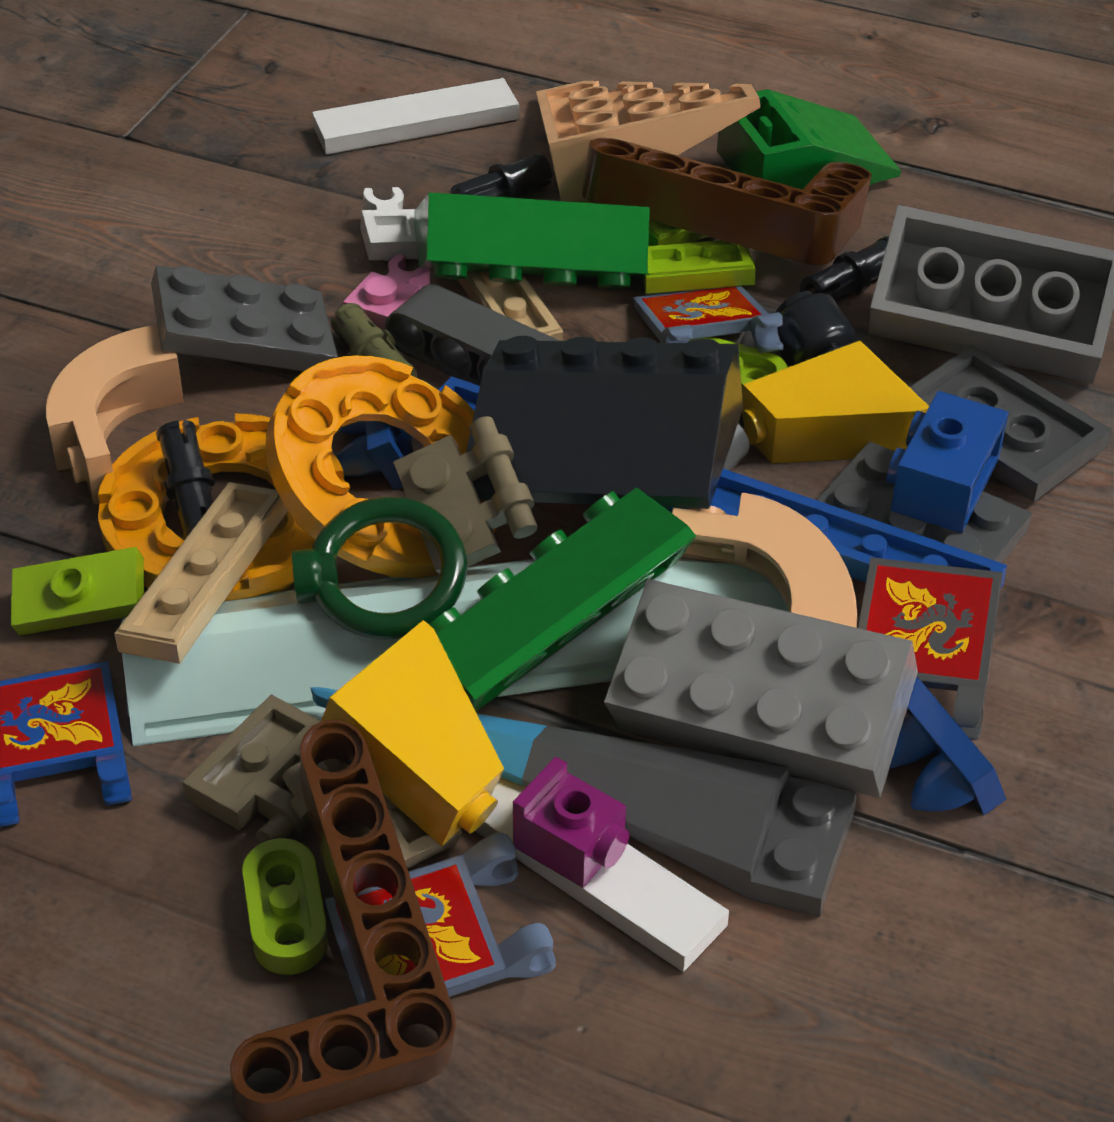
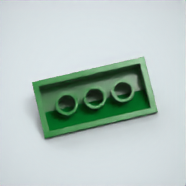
[414,192,650,289]
[429,487,696,712]

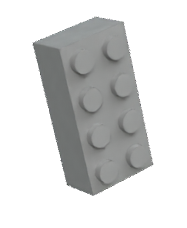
[869,205,1114,384]
[604,579,918,798]

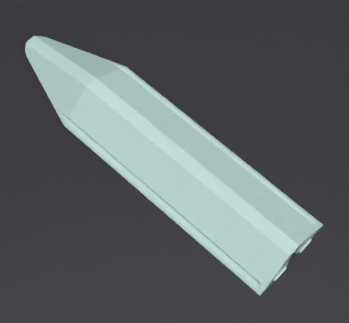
[121,558,788,747]

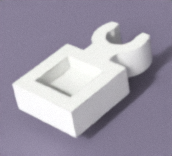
[360,187,418,261]

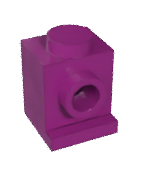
[513,756,629,888]

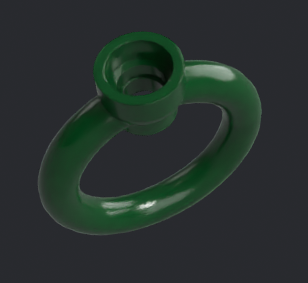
[292,497,467,640]

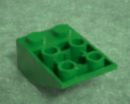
[717,89,901,190]

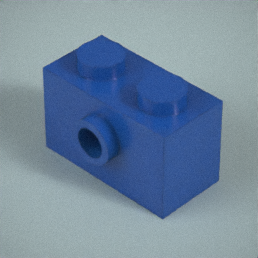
[886,391,1009,533]

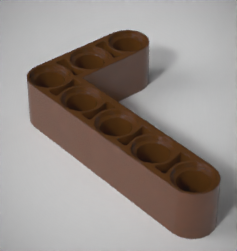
[581,138,872,265]
[230,720,456,1122]

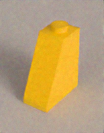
[742,341,929,464]
[321,620,504,847]

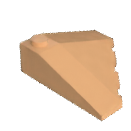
[536,81,761,203]

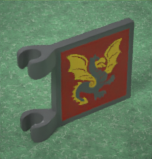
[858,557,1002,741]

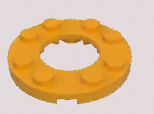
[266,355,496,578]
[98,413,345,601]

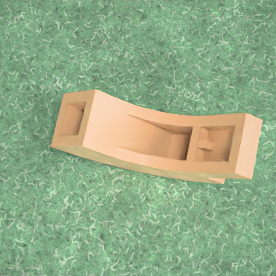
[46,324,184,504]
[672,493,857,628]

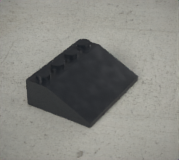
[466,336,743,509]

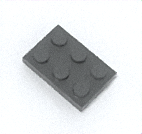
[151,265,338,371]
[910,345,1112,502]
[817,441,1032,563]

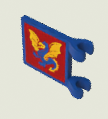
[0,661,132,827]

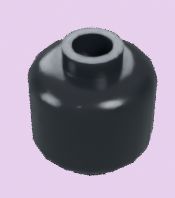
[775,291,856,367]

